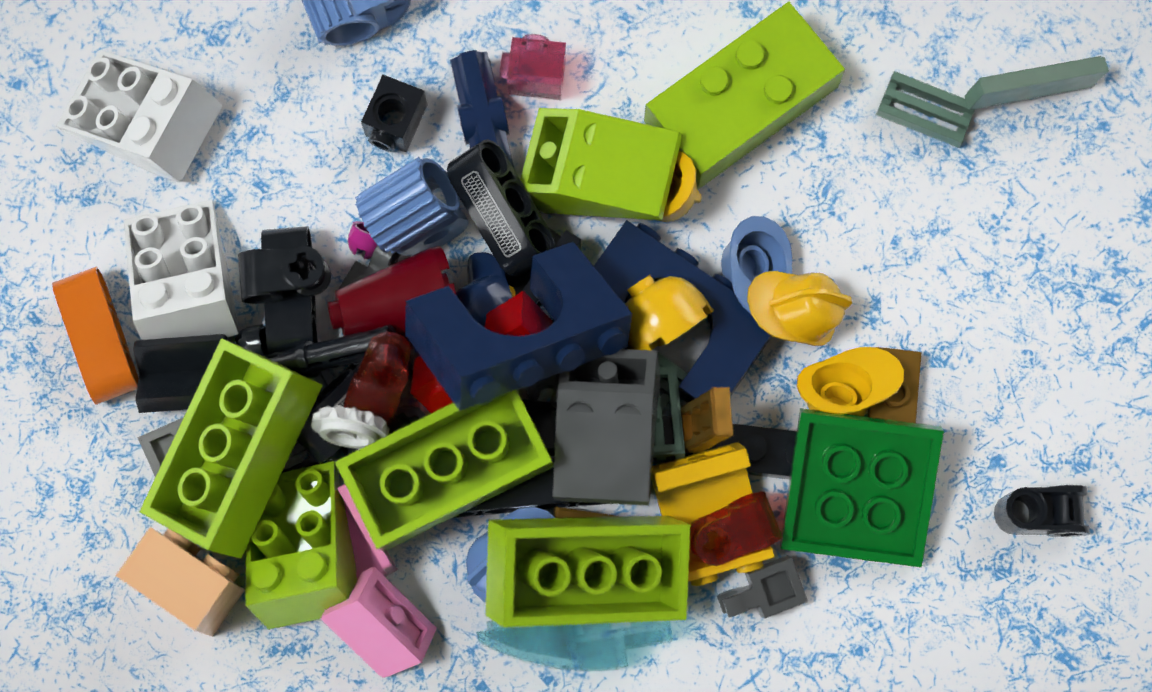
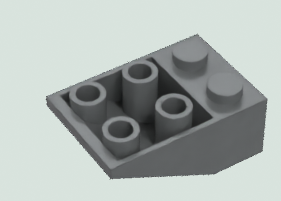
[553,349,661,506]

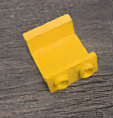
[651,442,774,586]

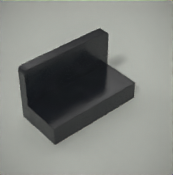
[133,334,228,413]

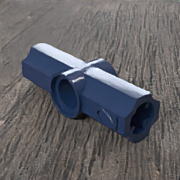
[450,50,515,170]

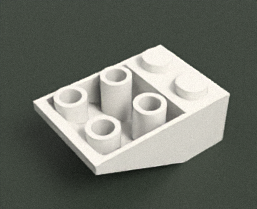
[56,50,223,183]
[124,199,239,340]

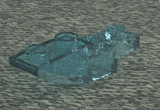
[477,620,673,672]

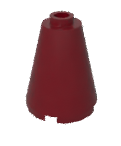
[327,246,456,338]

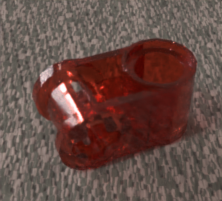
[343,332,411,427]
[689,491,783,566]

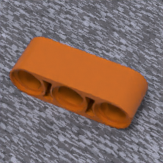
[52,267,139,405]

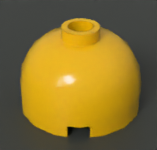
[625,275,714,351]

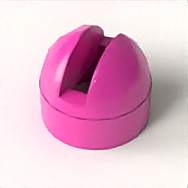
[348,221,377,259]

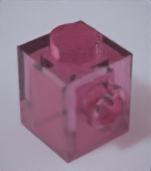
[500,34,566,100]

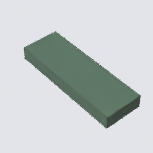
[965,56,1109,110]

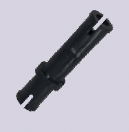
[262,324,399,378]

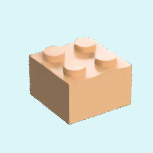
[116,527,245,637]

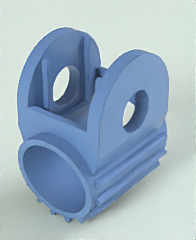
[302,0,411,46]
[355,157,469,256]

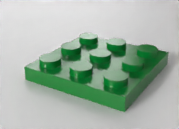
[780,408,944,568]

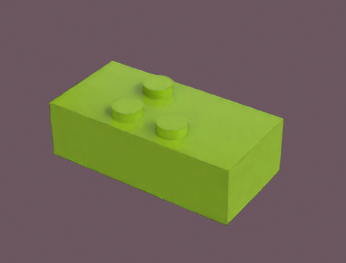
[644,1,845,190]
[139,338,323,559]
[335,390,554,551]
[485,516,690,628]

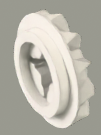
[311,405,389,449]

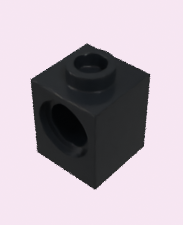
[361,74,428,152]

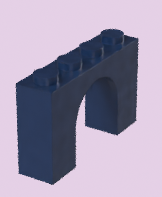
[594,220,772,403]
[405,242,632,411]

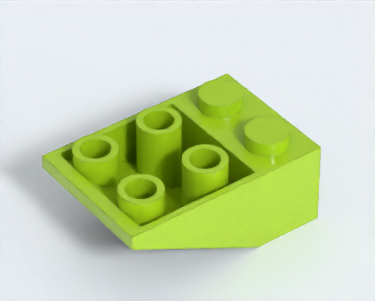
[520,108,682,220]
[246,461,357,630]

